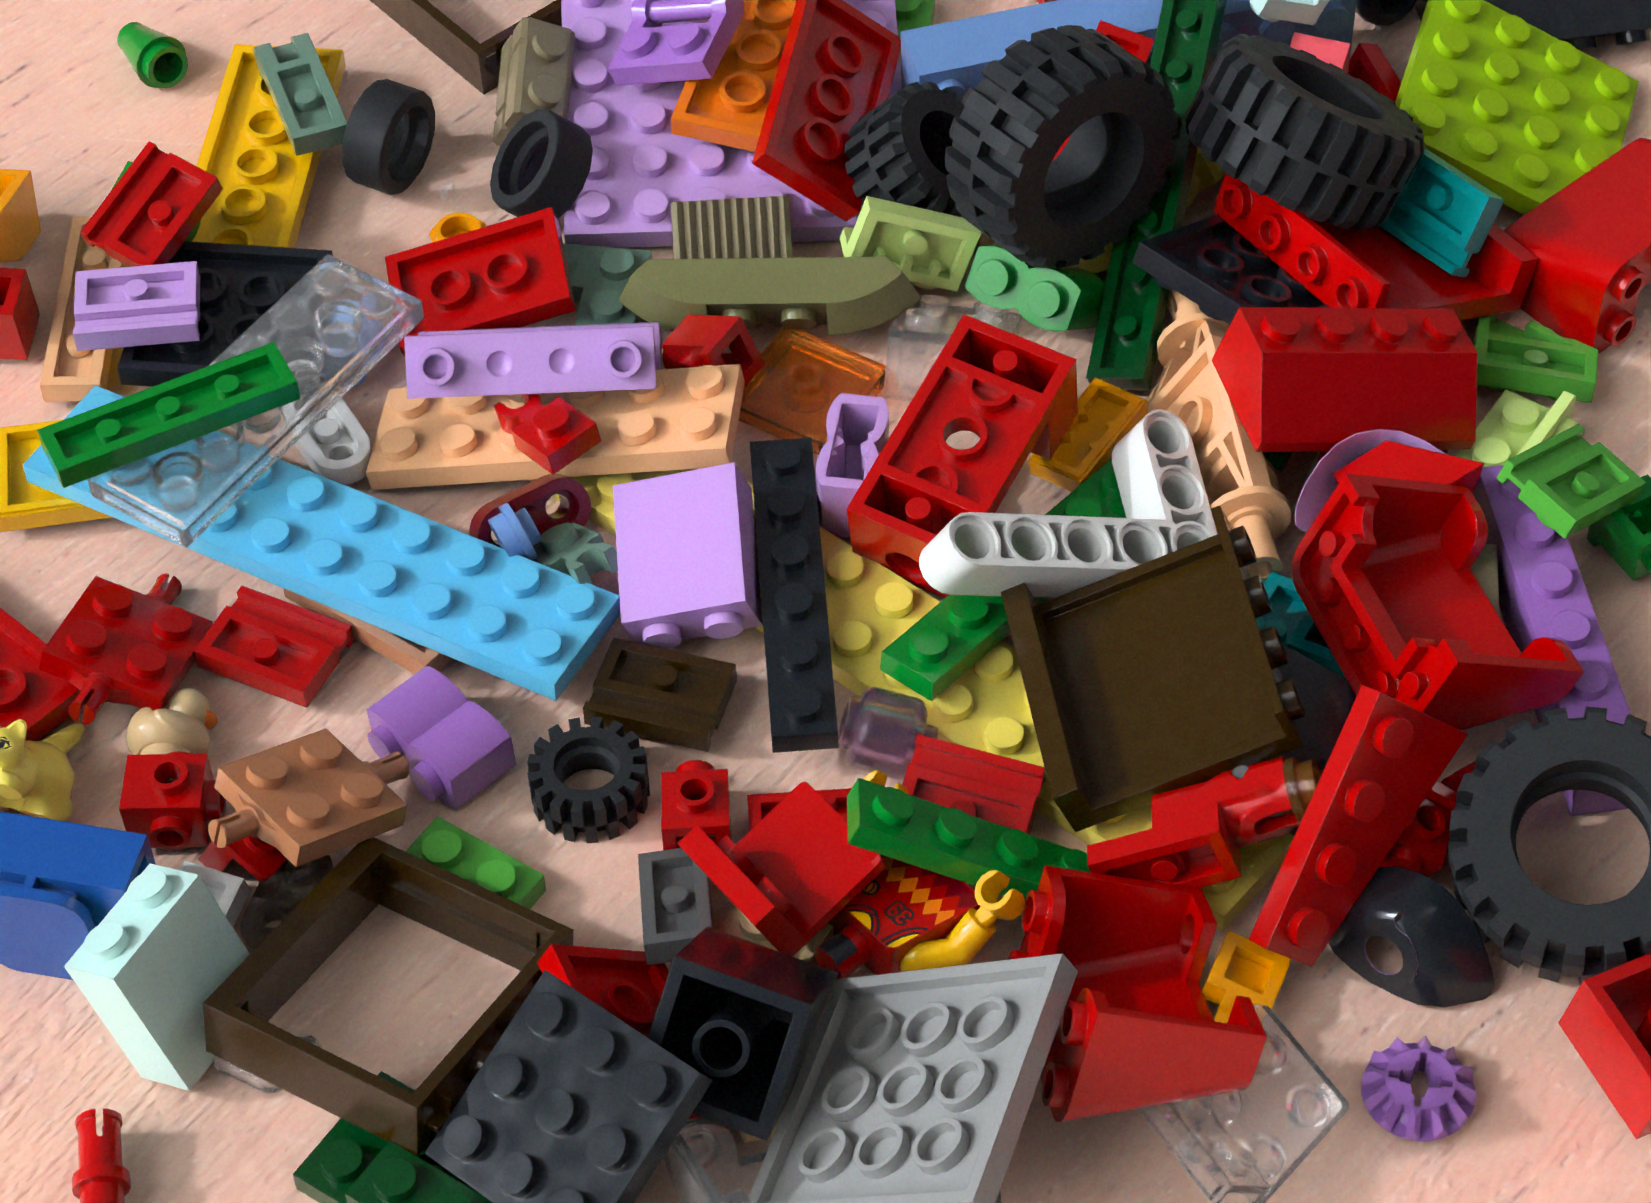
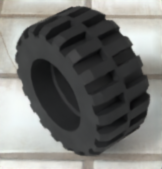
[945,25,1178,268]
[1185,34,1425,231]
[1448,706,1651,985]

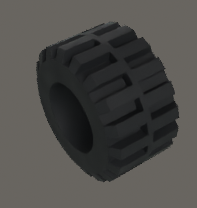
[844,82,965,217]

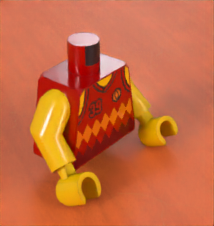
[814,770,1025,981]

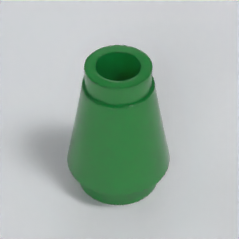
[117,22,188,88]

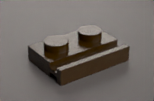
[583,637,737,752]

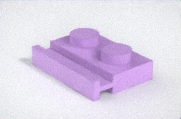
[73,261,200,351]

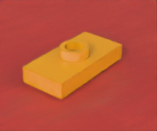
[1028,377,1148,492]

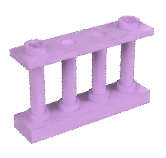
[404,322,662,399]

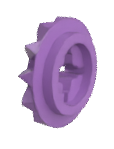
[1361,1036,1477,1141]

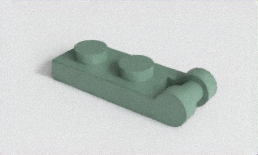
[253,33,347,156]

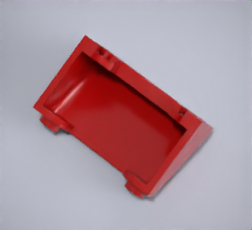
[1292,473,1584,730]

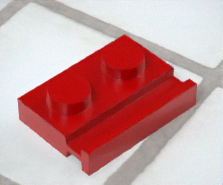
[80,141,223,267]
[193,585,354,708]
[902,734,1047,835]

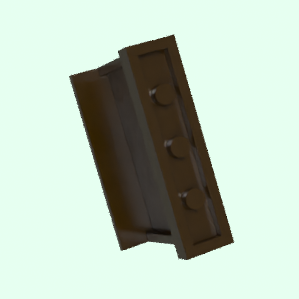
[1001,505,1306,832]

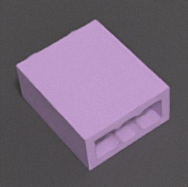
[613,462,763,649]

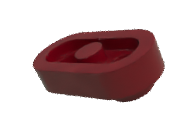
[469,474,591,548]

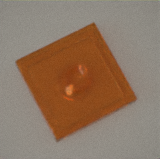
[739,327,889,455]

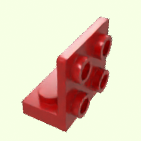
[677,782,886,957]

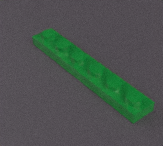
[880,459,1126,702]

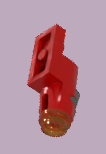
[1087,756,1321,888]

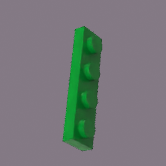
[37,342,301,488]
[847,778,1091,899]

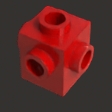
[119,751,226,850]

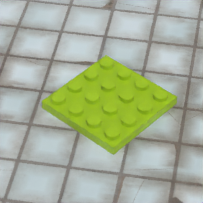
[1395,0,1639,215]

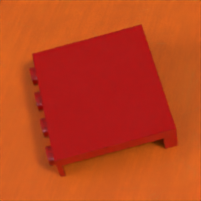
[1213,173,1539,320]

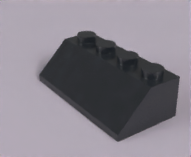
[1415,0,1651,50]

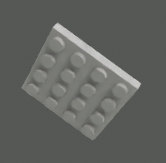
[746,953,1078,1203]

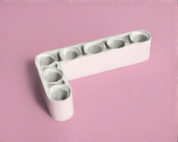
[919,409,1217,598]

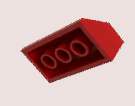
[1211,307,1477,452]

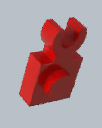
[494,393,602,475]

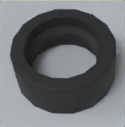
[342,79,435,195]
[490,109,593,219]

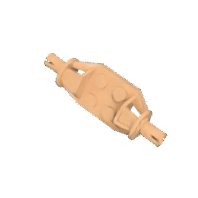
[1147,291,1291,583]

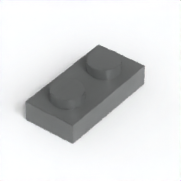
[638,848,714,965]

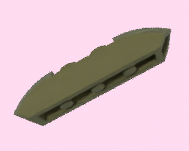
[618,257,922,335]

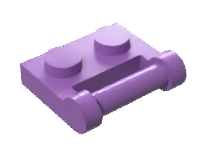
[607,0,744,86]

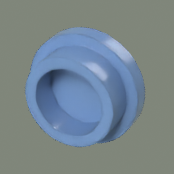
[488,503,543,561]

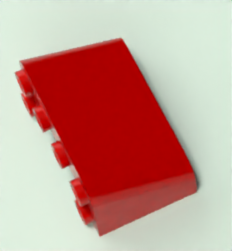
[1504,138,1651,354]
[1008,866,1267,1122]

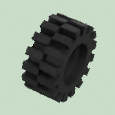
[527,716,650,843]

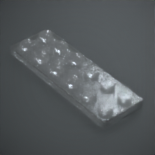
[87,254,424,547]

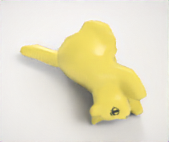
[0,719,85,822]

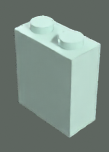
[64,864,250,1091]

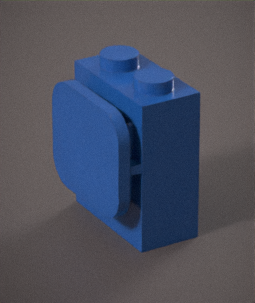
[0,811,156,980]

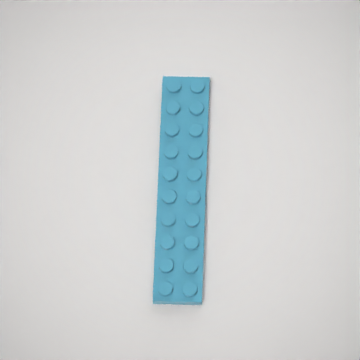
[22,385,621,701]

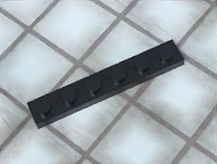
[750,437,839,753]

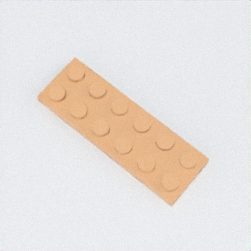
[366,364,745,490]

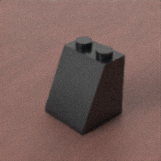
[648,926,838,1141]

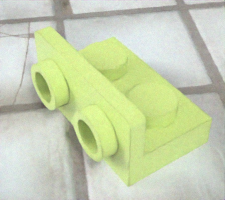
[840,196,981,292]
[1456,389,1579,467]

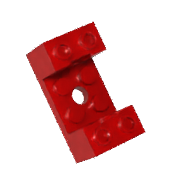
[846,314,1078,599]

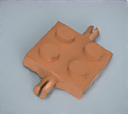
[208,728,409,867]

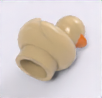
[125,688,218,755]

